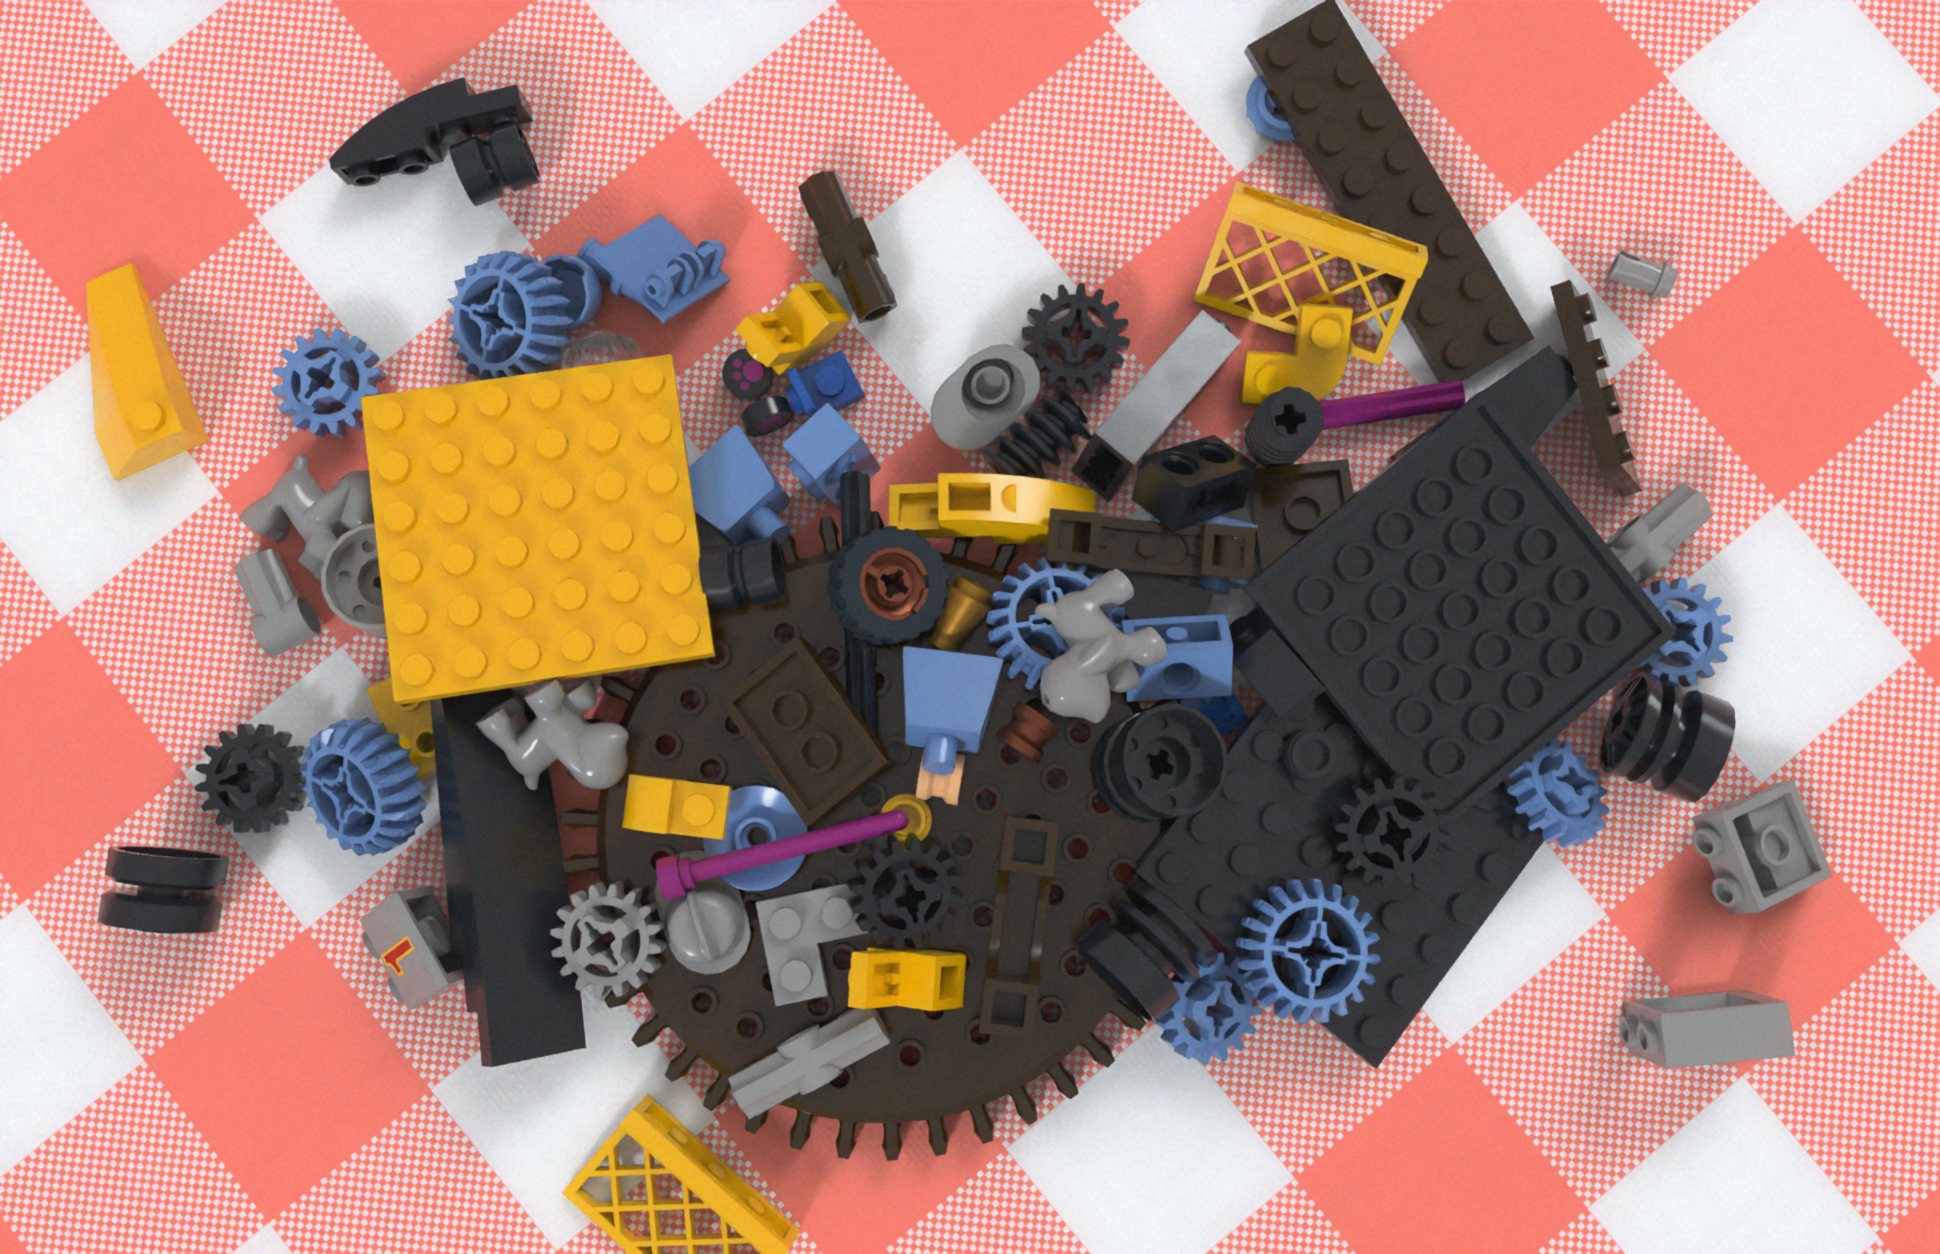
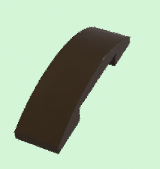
[1045,508,1256,581]

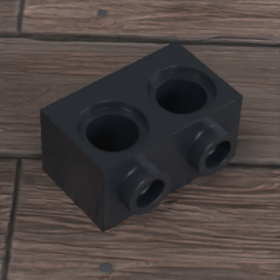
[1131,435,1257,531]

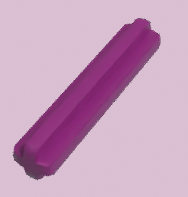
[1320,381,1465,430]

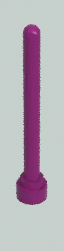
[656,810,909,901]

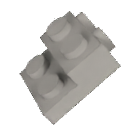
[1692,780,1833,915]

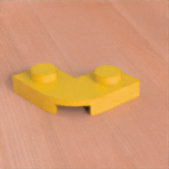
[1239,303,1353,404]

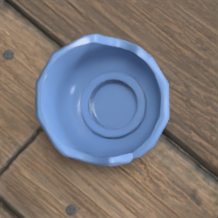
[541,254,603,331]

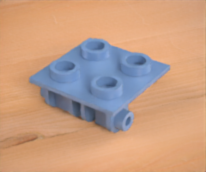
[592,214,730,323]

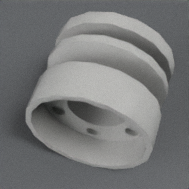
[321,523,387,640]

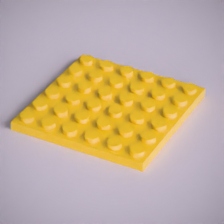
[361,354,716,705]

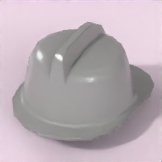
[931,344,1040,451]
[654,850,751,975]

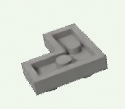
[755,883,870,1006]

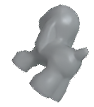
[239,455,374,581]
[1035,569,1167,723]
[476,678,629,790]

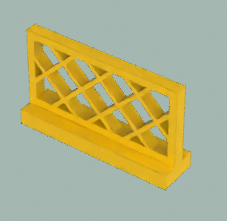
[1193,181,1428,366]
[562,1094,800,1254]

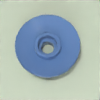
[703,785,808,891]

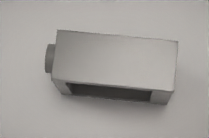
[1619,989,1795,1069]

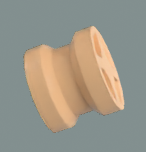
[916,748,966,805]

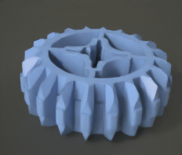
[446,251,574,380]
[986,557,1125,690]
[299,717,427,856]
[1236,878,1382,1024]

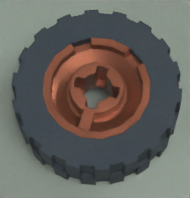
[826,526,949,645]

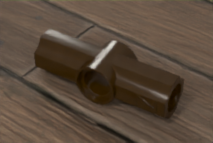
[798,170,898,324]

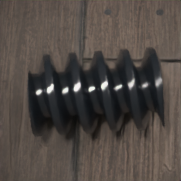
[980,385,1091,479]
[1245,387,1324,467]

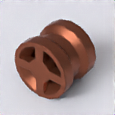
[995,701,1061,764]

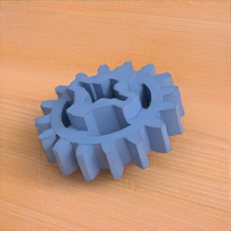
[272,328,387,438]
[1637,578,1733,687]
[1507,737,1609,848]
[1157,949,1262,1064]

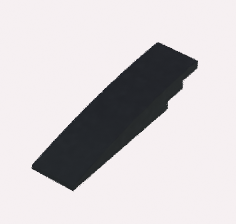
[430,685,586,1067]

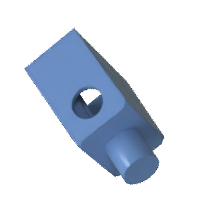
[689,423,791,547]
[903,646,1003,775]

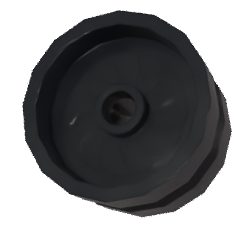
[97,845,229,934]

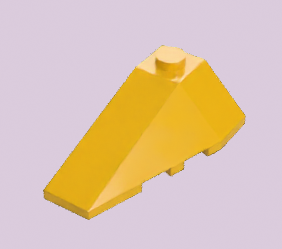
[85,263,209,481]

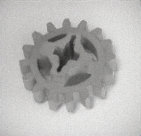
[550,881,668,998]

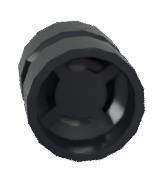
[449,121,542,206]
[699,536,787,614]

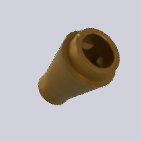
[927,574,994,652]

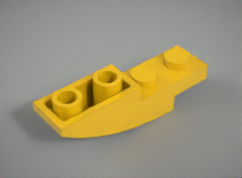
[889,473,1095,545]

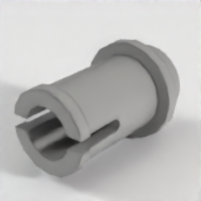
[1607,249,1678,300]

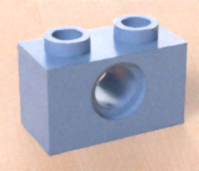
[1122,614,1233,702]

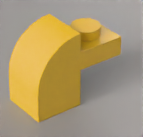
[735,282,852,376]
[622,774,732,840]
[848,947,966,1011]

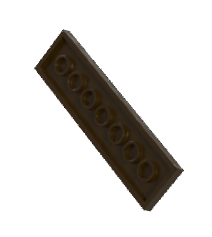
[1244,0,1534,383]

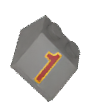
[360,886,464,1010]

